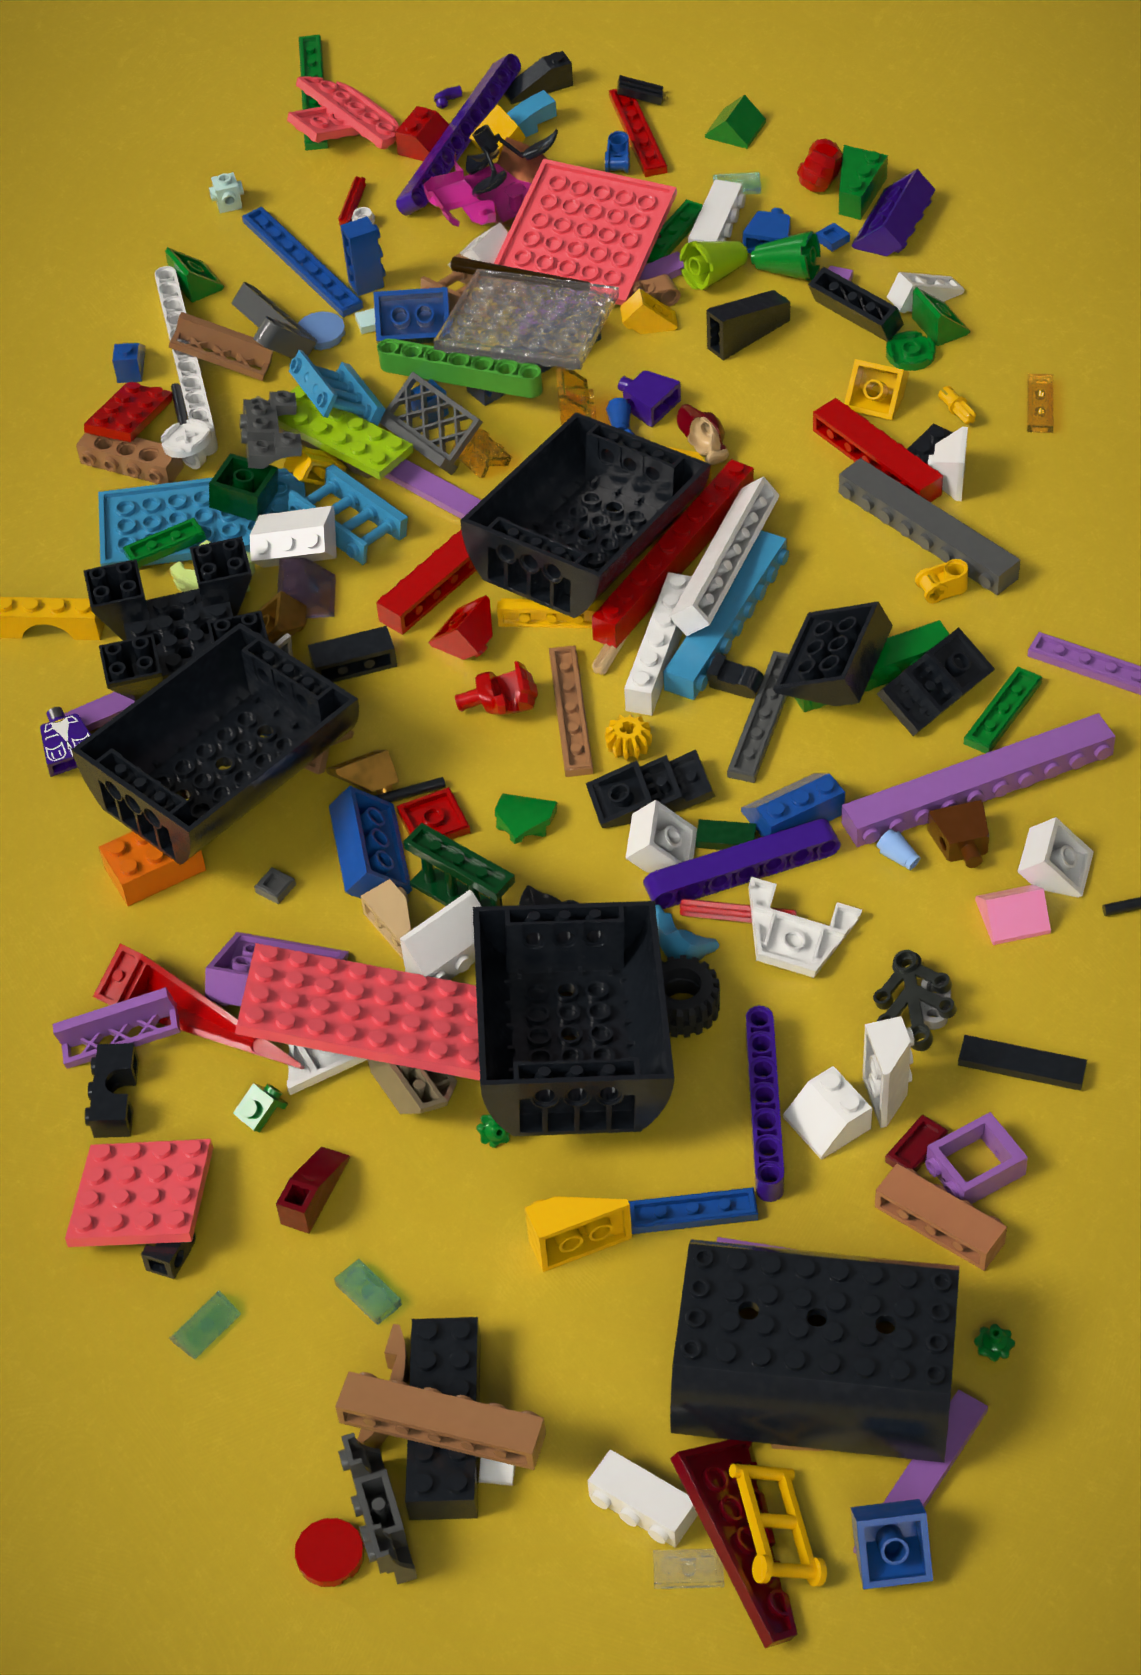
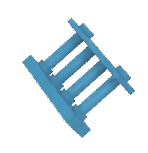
[289,350,386,426]
[288,464,408,565]

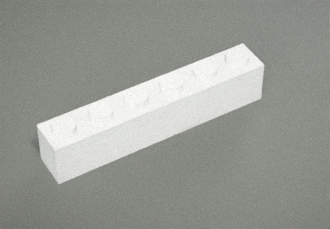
[624,572,692,716]

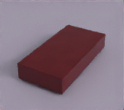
[885,1114,948,1172]

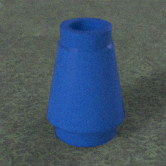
[606,398,631,430]

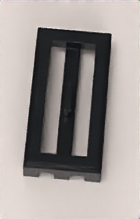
[617,75,663,105]

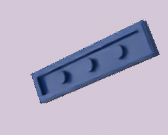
[628,1187,758,1234]

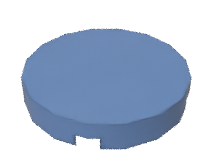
[298,311,346,350]

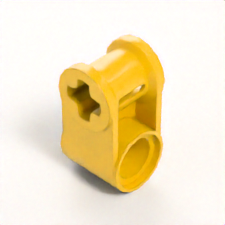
[915,559,968,604]

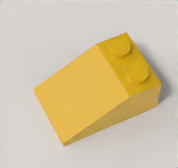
[525,1196,632,1272]

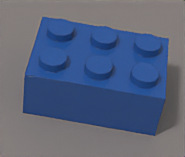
[373,287,452,344]

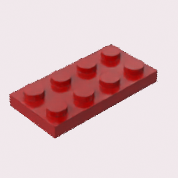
[84,382,173,442]

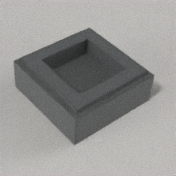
[254,867,296,904]

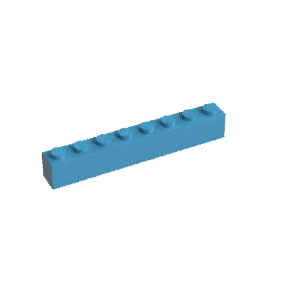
[663,530,789,700]

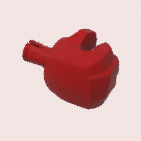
[797,138,843,192]
[455,661,538,715]

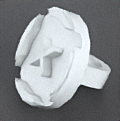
[161,419,212,469]

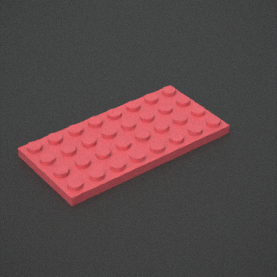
[235,943,480,1081]

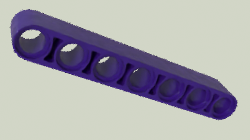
[643,819,841,909]
[746,1006,784,1202]

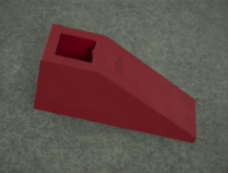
[276,1146,350,1234]

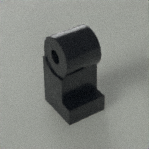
[706,653,764,698]
[141,1231,196,1279]

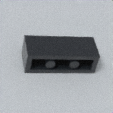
[308,626,397,683]

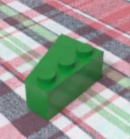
[839,145,888,220]

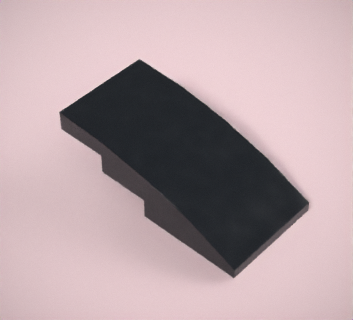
[877,627,995,736]
[586,749,715,828]

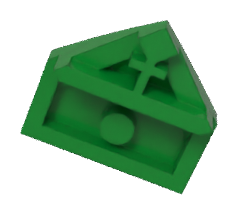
[495,793,557,844]

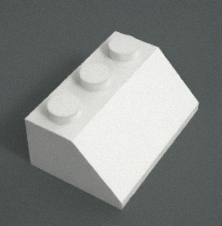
[250,506,337,568]
[400,890,482,980]
[863,1016,915,1128]

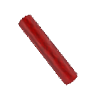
[338,176,366,225]

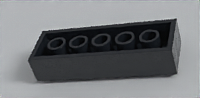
[405,1317,481,1520]

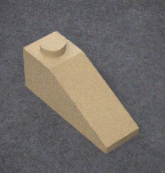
[361,879,411,959]

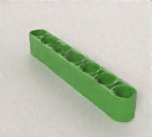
[377,339,543,398]

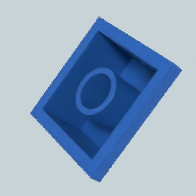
[850,1499,933,1590]

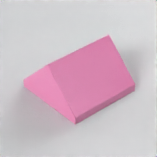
[975,885,1051,945]

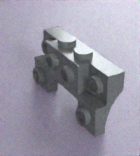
[239,390,302,469]
[338,1433,417,1585]

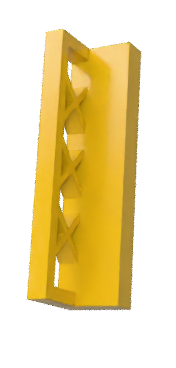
[497,598,606,628]

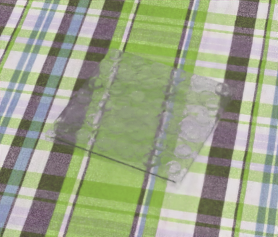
[434,269,619,370]

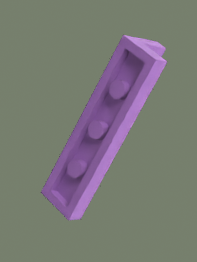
[52,987,181,1069]

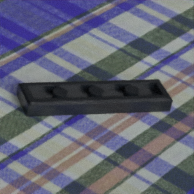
[958,1035,1087,1091]

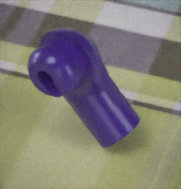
[434,85,462,108]

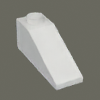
[886,272,965,313]

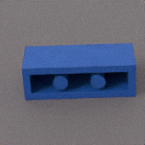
[340,216,386,296]

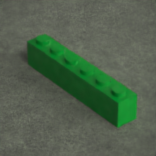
[794,620,949,712]

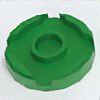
[886,331,936,371]

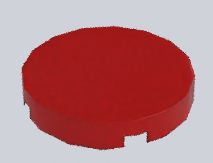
[295,1518,364,1587]

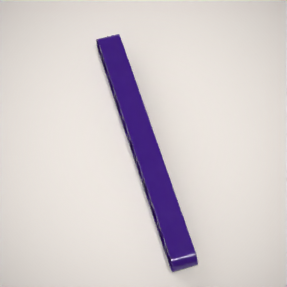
[396,54,521,216]

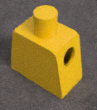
[469,104,526,159]

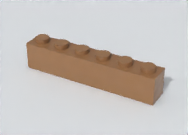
[335,1371,546,1470]

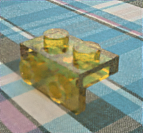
[452,429,512,478]

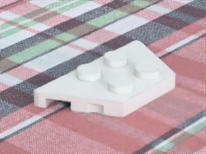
[287,1044,368,1095]

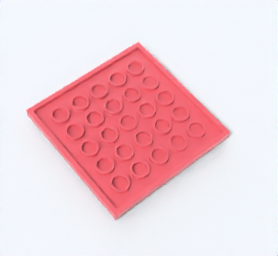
[494,159,677,305]

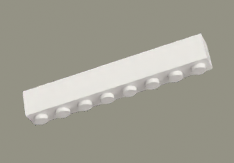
[670,476,780,636]

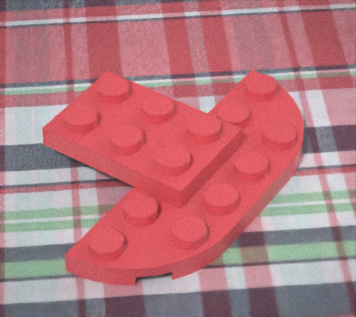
[287,76,399,149]

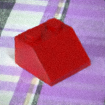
[395,106,449,161]

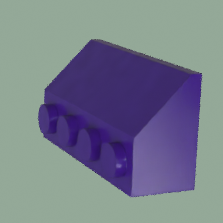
[851,169,936,256]

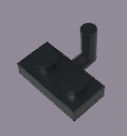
[907,423,953,464]

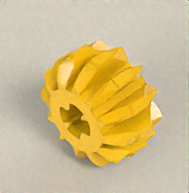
[605,713,652,761]

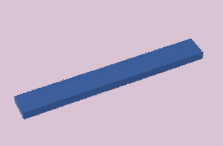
[242,207,363,318]

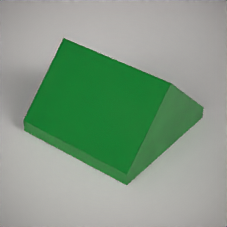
[705,95,766,149]
[165,247,224,303]
[912,287,970,346]

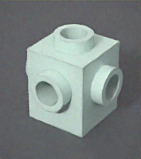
[209,172,244,213]

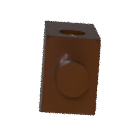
[927,800,989,868]

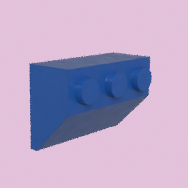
[741,773,845,837]

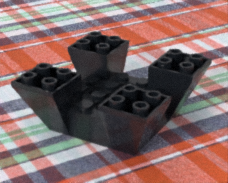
[83,536,269,701]

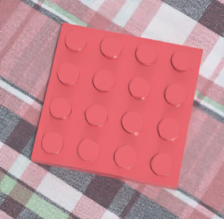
[65,1139,214,1247]

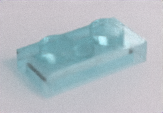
[334,1259,402,1325]

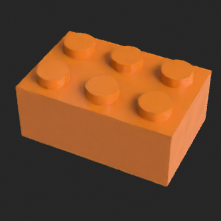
[99,831,206,906]

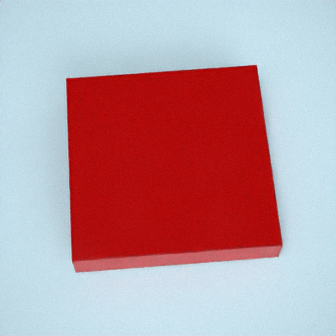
[396,787,471,839]

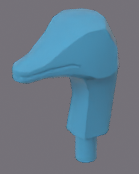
[655,905,719,960]

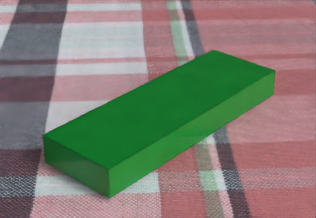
[123,518,206,568]

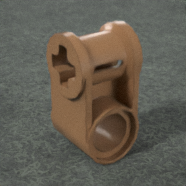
[633,274,681,307]

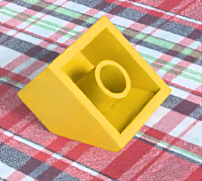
[844,359,909,420]

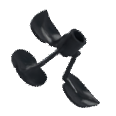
[466,125,558,197]

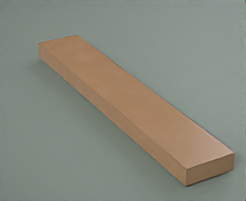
[549,645,593,777]

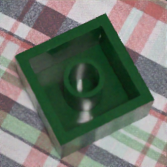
[209,453,278,521]

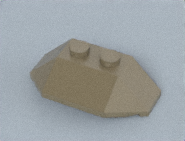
[368,1059,457,1114]

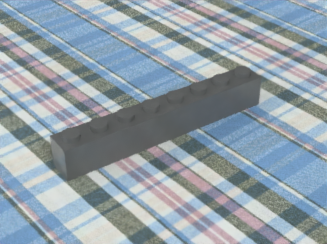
[839,458,1020,595]

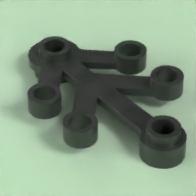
[873,950,957,1051]

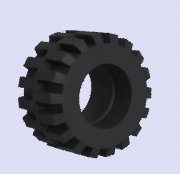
[661,955,720,1038]

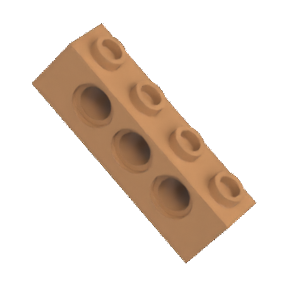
[76,433,184,484]

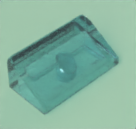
[169,1290,241,1359]

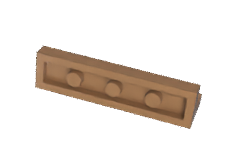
[169,312,274,381]

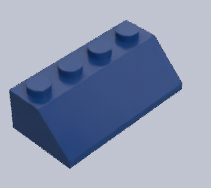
[329,786,412,899]

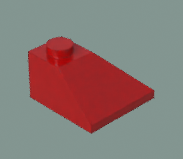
[428,595,493,660]

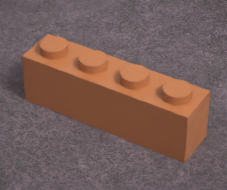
[875,1164,1007,1271]

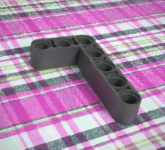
[231,282,318,358]

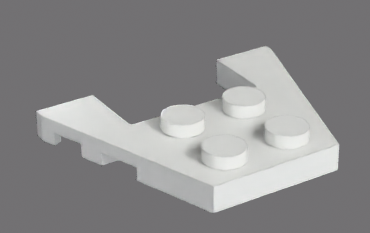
[748,877,862,978]

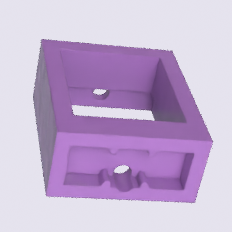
[925,1112,1028,1204]

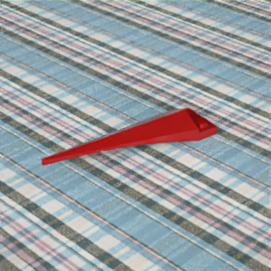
[93,943,305,1069]

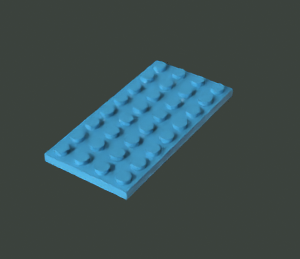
[98,468,306,567]

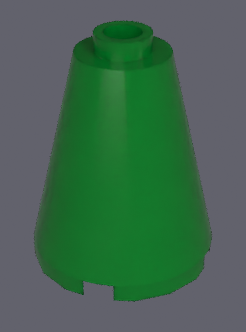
[751,231,821,281]

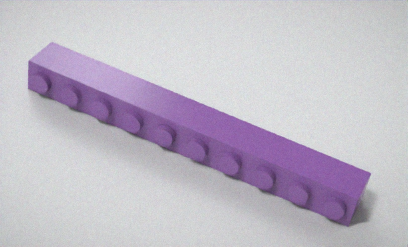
[841,713,1115,847]

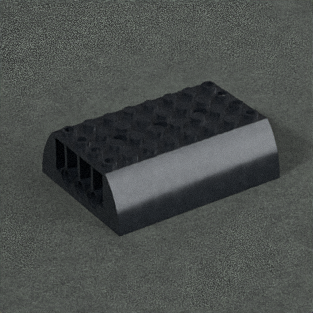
[460,412,711,618]
[71,623,359,865]
[473,901,675,1136]
[670,1239,959,1463]

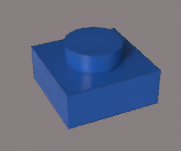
[816,223,850,252]

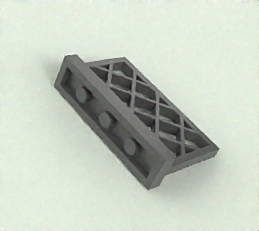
[380,372,483,475]

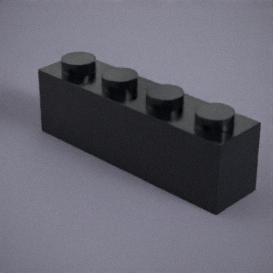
[808,267,904,342]

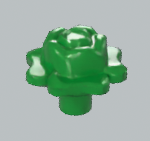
[476,1114,510,1148]
[974,1324,1015,1362]

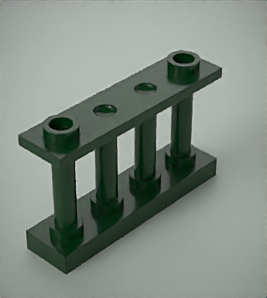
[403,823,515,907]

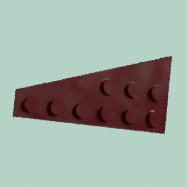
[670,1439,798,1649]

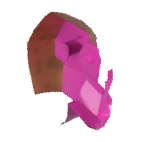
[424,137,549,227]

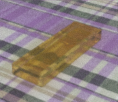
[1027,374,1054,433]

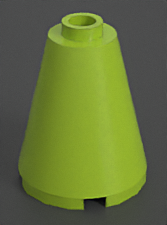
[680,241,748,290]

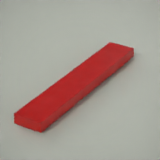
[609,89,667,177]

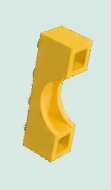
[0,597,105,640]

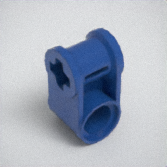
[605,131,630,173]

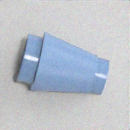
[877,829,921,870]

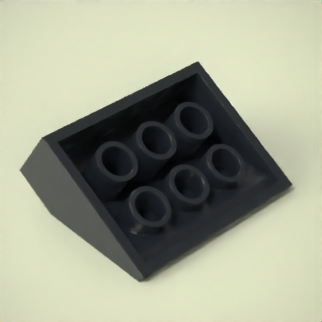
[773,601,893,706]

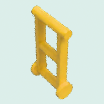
[729,1464,827,1587]

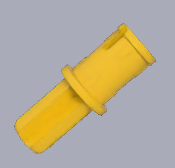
[938,386,977,424]

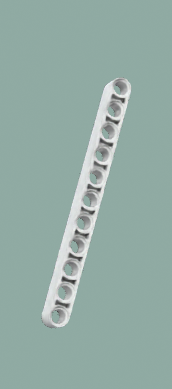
[155,266,218,456]

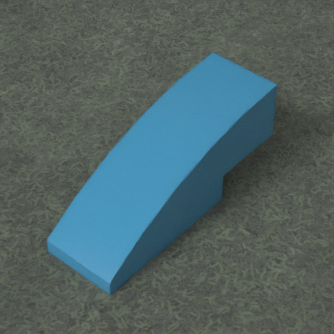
[507,90,557,137]

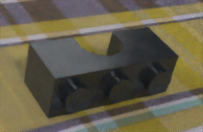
[85,1043,139,1138]

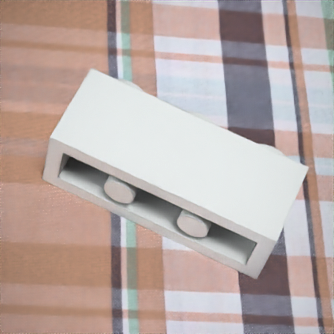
[587,1449,698,1548]

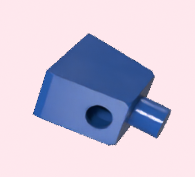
[743,208,791,253]

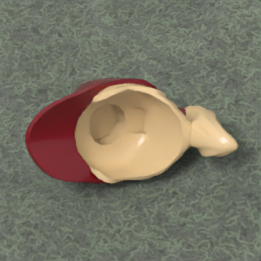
[676,404,729,465]

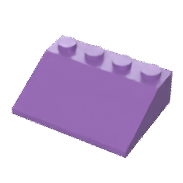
[205,932,348,1006]

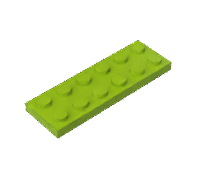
[278,386,414,480]

